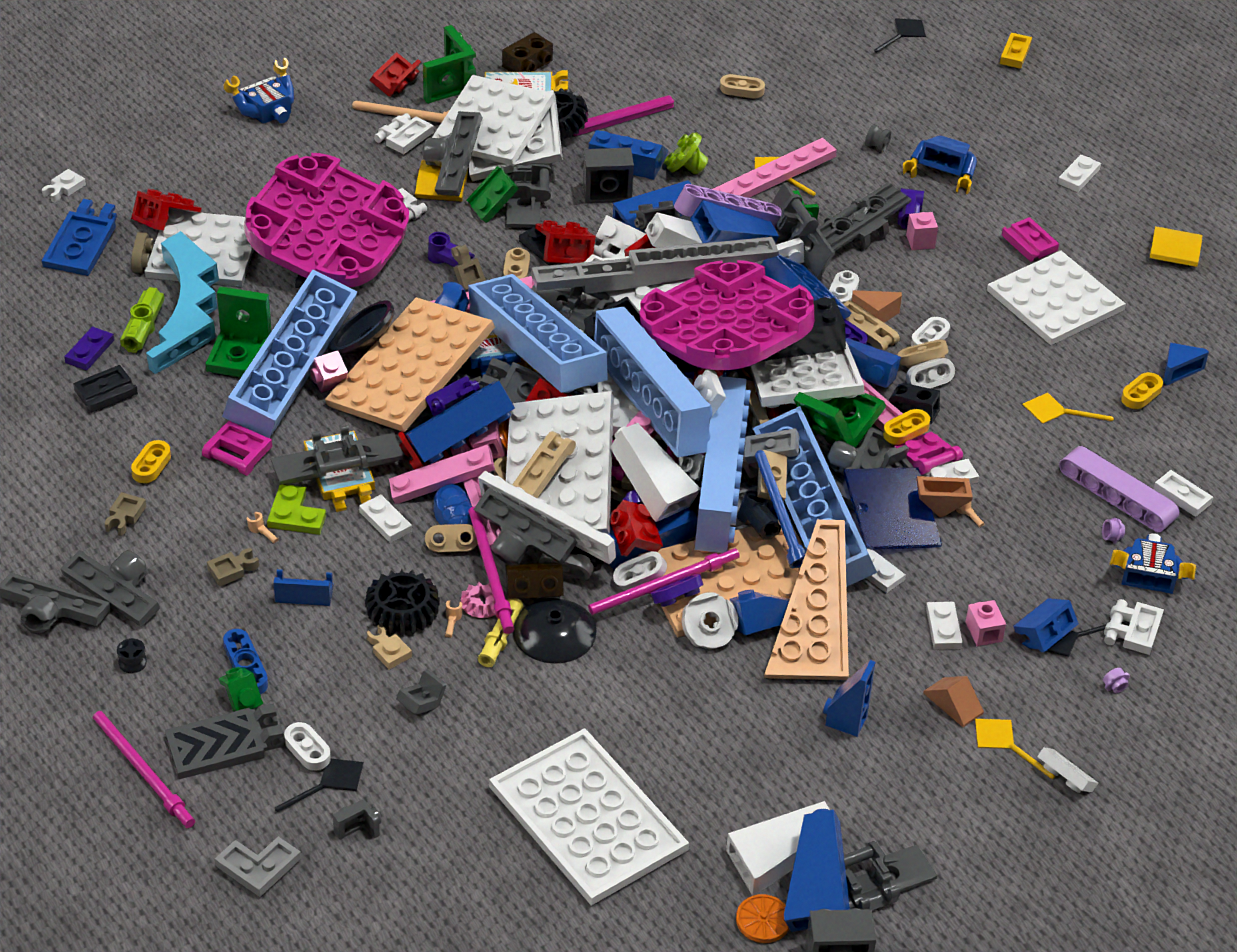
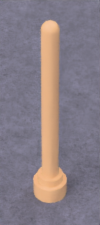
[352,101,449,123]

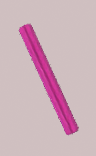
[573,95,674,136]

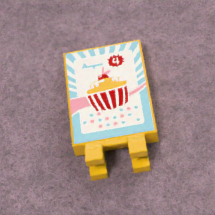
[485,70,568,91]
[304,431,375,512]

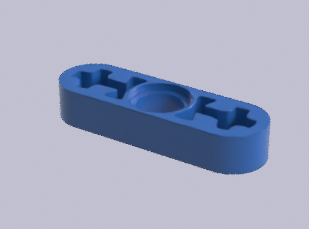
[223,629,268,695]

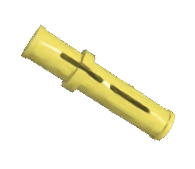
[478,598,523,667]

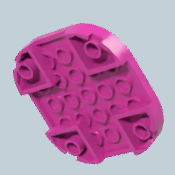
[244,153,409,288]
[639,260,815,370]

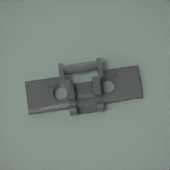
[501,163,551,228]
[772,183,835,279]
[812,183,912,252]
[531,285,614,332]
[271,425,404,485]
[844,841,937,911]

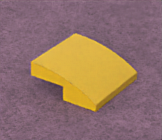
[415,160,468,202]
[1150,226,1202,267]

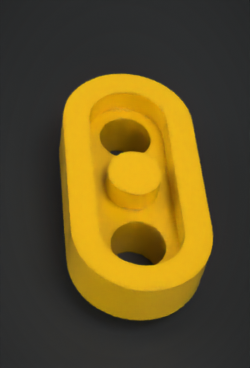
[1121,372,1163,409]
[883,409,930,445]
[131,440,171,483]

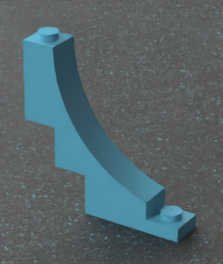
[146,231,219,374]

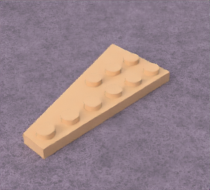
[764,519,849,680]

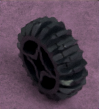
[552,88,588,142]
[365,569,440,636]

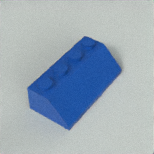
[761,254,852,319]
[405,381,515,464]

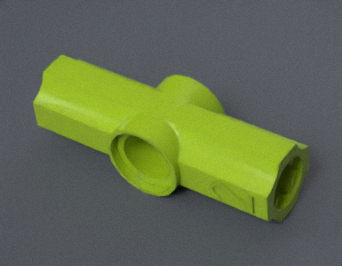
[120,287,164,353]

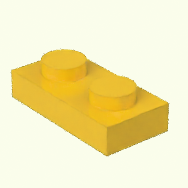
[1000,33,1032,69]

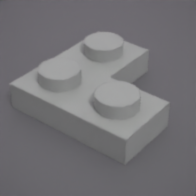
[214,836,301,897]

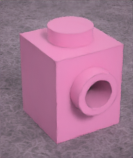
[906,212,938,250]
[310,351,348,393]
[469,420,506,459]
[965,600,1006,646]

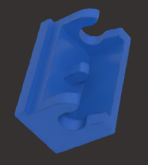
[274,569,334,606]
[1013,598,1079,652]

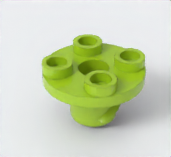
[664,132,708,175]

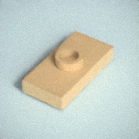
[757,449,787,502]

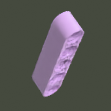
[674,184,782,228]
[1059,446,1179,532]

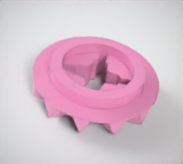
[461,582,496,618]

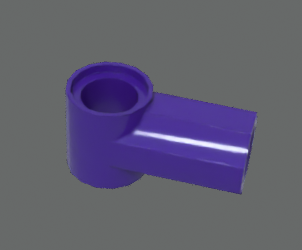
[898,188,924,229]
[428,232,475,267]

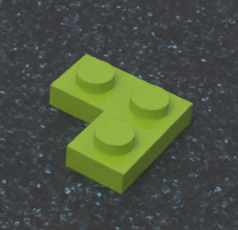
[267,484,326,535]

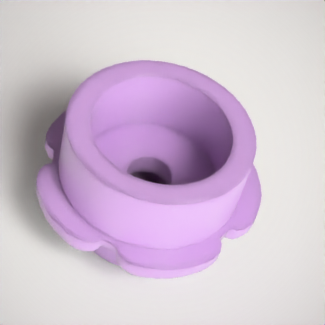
[1102,518,1125,544]
[1103,668,1130,693]

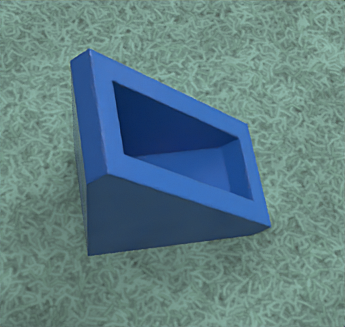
[1163,343,1209,386]

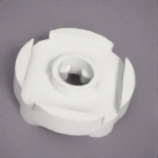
[682,592,738,649]

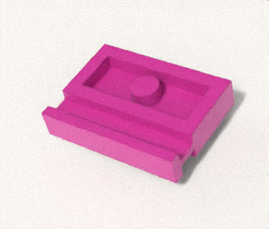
[1001,217,1059,262]

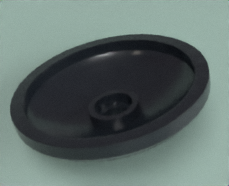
[330,300,394,355]
[513,598,597,664]

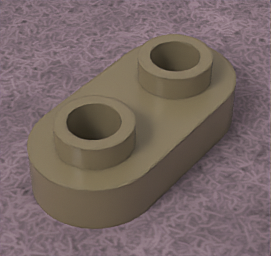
[131,232,153,273]

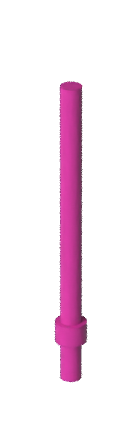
[469,506,514,634]
[588,548,740,615]
[93,711,195,828]

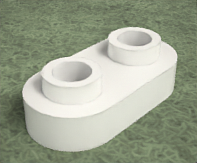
[829,270,859,303]
[911,317,950,346]
[906,358,955,388]
[613,552,667,591]
[284,722,330,770]

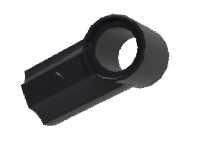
[737,491,781,540]

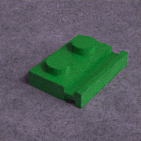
[466,165,519,223]

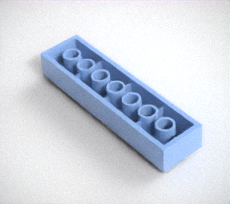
[222,270,357,438]
[468,274,608,393]
[594,307,712,457]
[695,376,751,553]
[753,406,877,587]

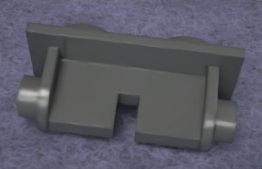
[629,201,680,230]

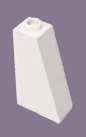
[645,212,702,248]
[610,423,701,522]
[726,801,830,896]

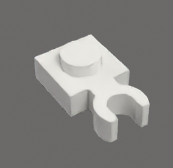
[42,169,86,202]

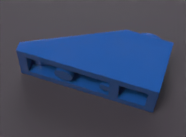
[846,338,901,388]
[730,589,790,635]
[823,660,876,737]

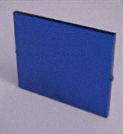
[843,467,942,550]

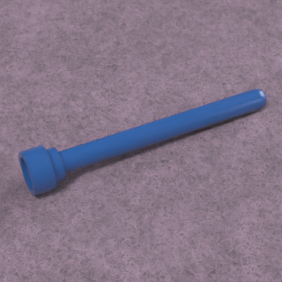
[755,450,807,568]

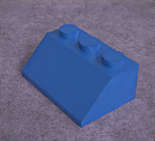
[589,130,668,180]

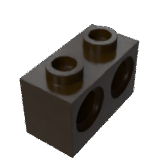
[502,32,553,72]
[506,563,564,599]

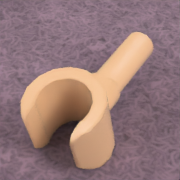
[956,501,984,527]
[247,512,279,543]
[445,600,462,638]

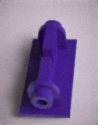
[425,376,480,417]

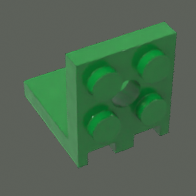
[423,25,476,104]
[205,287,272,377]
[793,392,886,447]

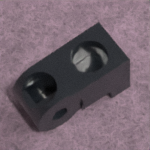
[889,383,940,424]

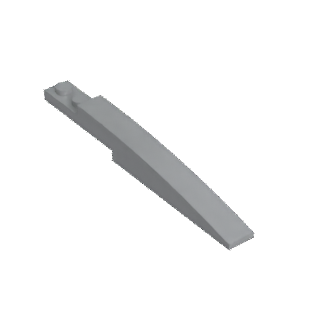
[531,237,779,294]

